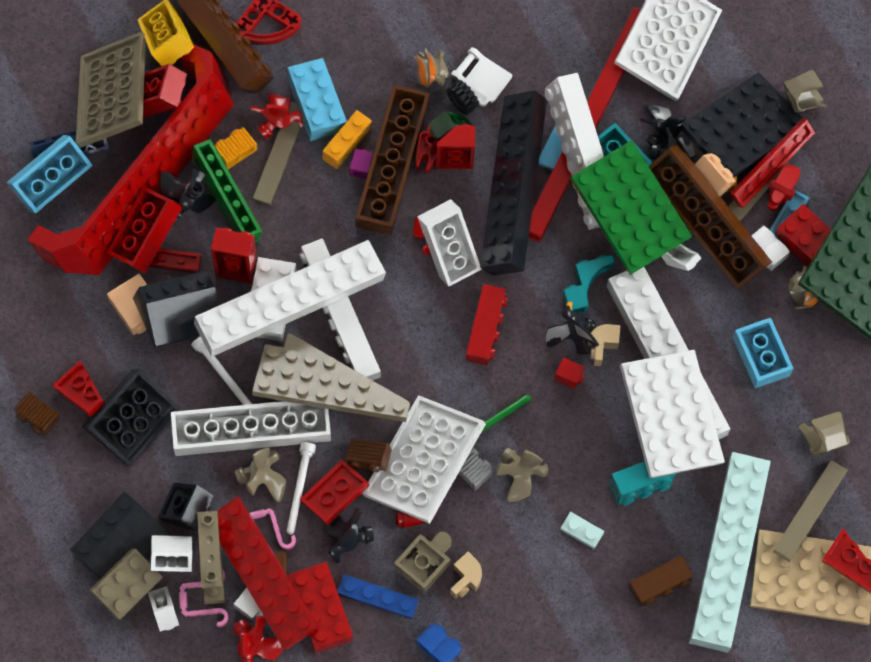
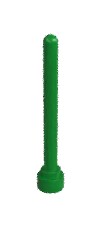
[481,394,531,433]

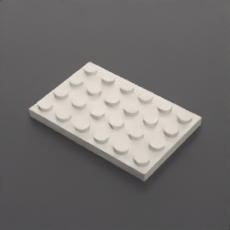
[614,0,722,101]
[620,350,725,479]
[362,395,486,524]

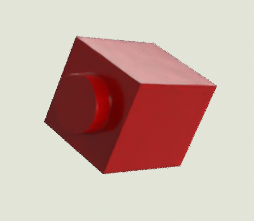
[554,357,586,389]

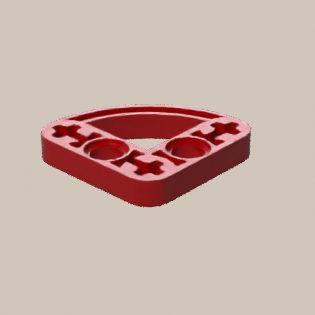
[236,0,301,45]

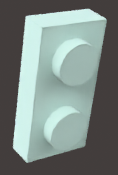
[560,512,605,549]

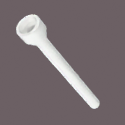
[191,337,252,405]
[287,442,316,535]

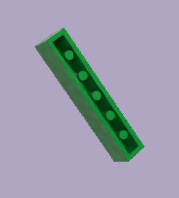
[192,139,262,243]

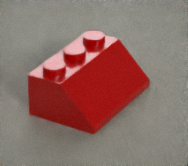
[436,124,475,169]

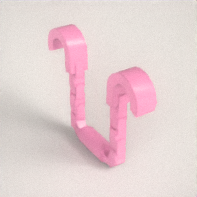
[250,508,296,550]
[179,570,229,627]

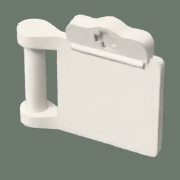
[450,47,512,107]

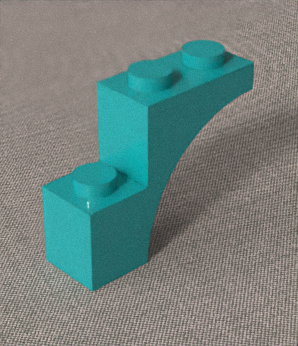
[563,255,614,314]

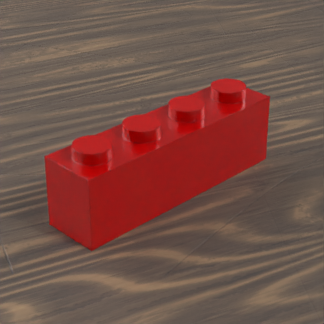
[466,284,508,365]

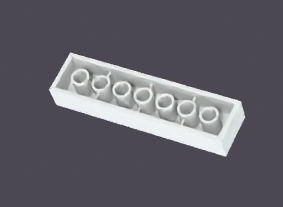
[545,73,604,230]
[171,401,331,456]

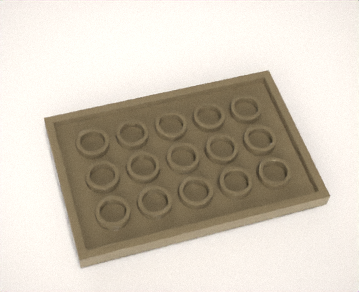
[76,32,146,148]

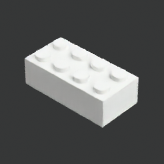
[417,199,482,287]
[251,257,297,341]

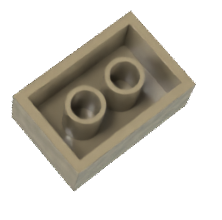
[89,549,163,620]

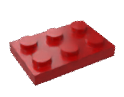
[300,460,370,526]

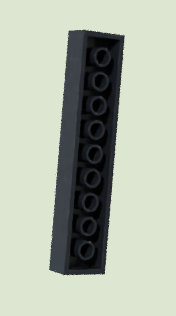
[480,90,547,276]

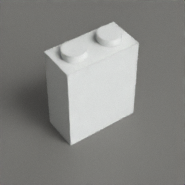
[151,535,192,572]

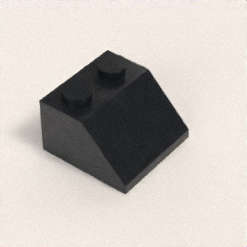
[158,483,214,531]

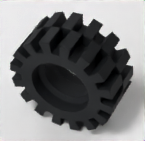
[446,80,479,115]

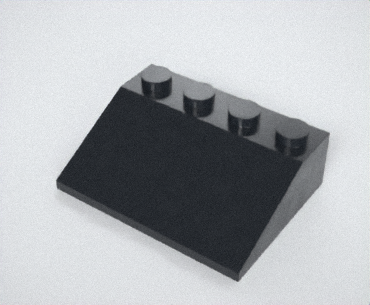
[133,271,219,348]
[81,369,180,466]
[70,492,170,579]

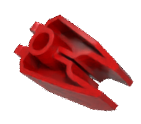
[415,122,440,174]
[767,164,800,211]

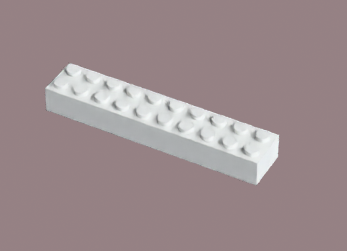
[194,240,386,357]
[607,267,730,439]

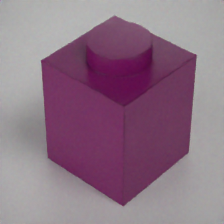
[350,148,373,179]

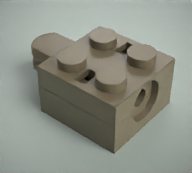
[394,532,452,594]

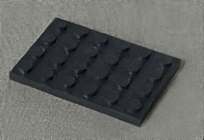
[679,72,803,178]

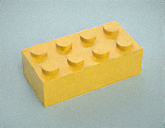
[137,0,194,66]

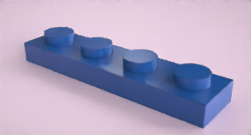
[337,575,419,619]

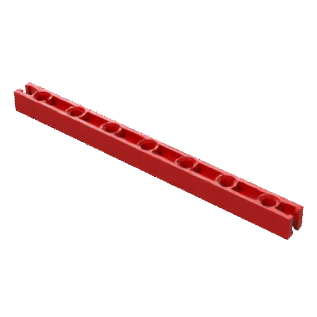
[529,7,640,243]

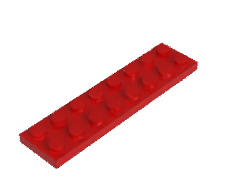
[217,496,319,650]

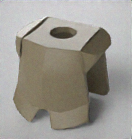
[784,70,827,113]
[798,412,850,456]

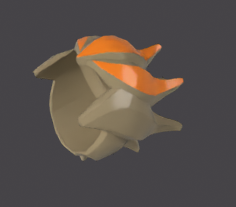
[413,48,449,88]
[788,266,818,309]

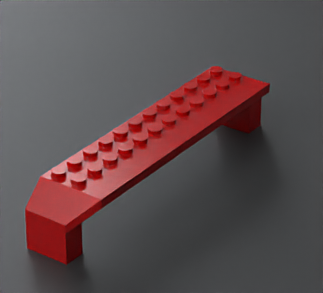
[27,44,234,275]

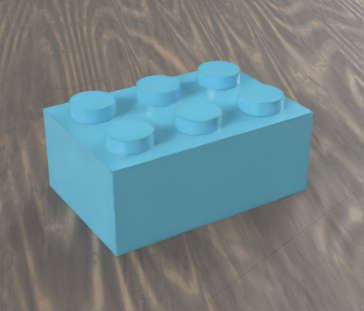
[732,318,794,388]

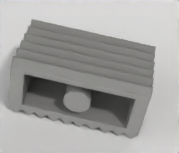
[458,447,492,491]

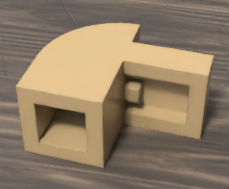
[587,324,620,366]
[450,551,482,599]

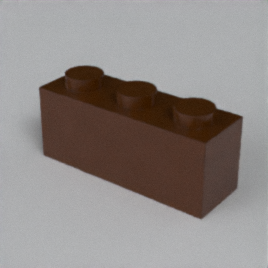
[628,555,694,607]

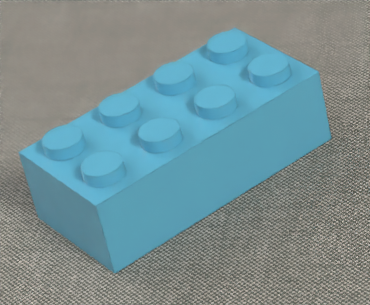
[286,58,347,141]
[6,135,93,214]

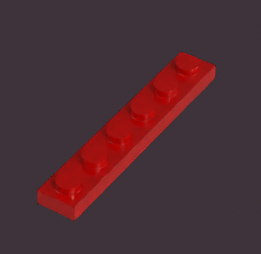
[730,119,815,208]

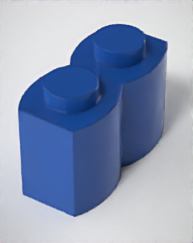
[415,623,462,662]

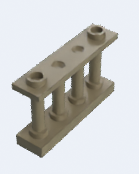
[197,511,225,604]

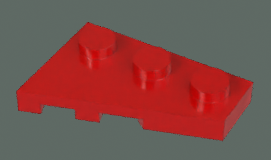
[52,360,105,417]
[822,528,871,594]

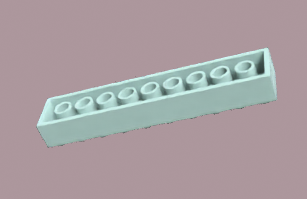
[689,452,771,653]

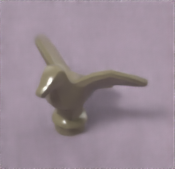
[235,448,286,502]
[496,448,549,502]

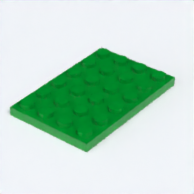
[570,140,692,275]

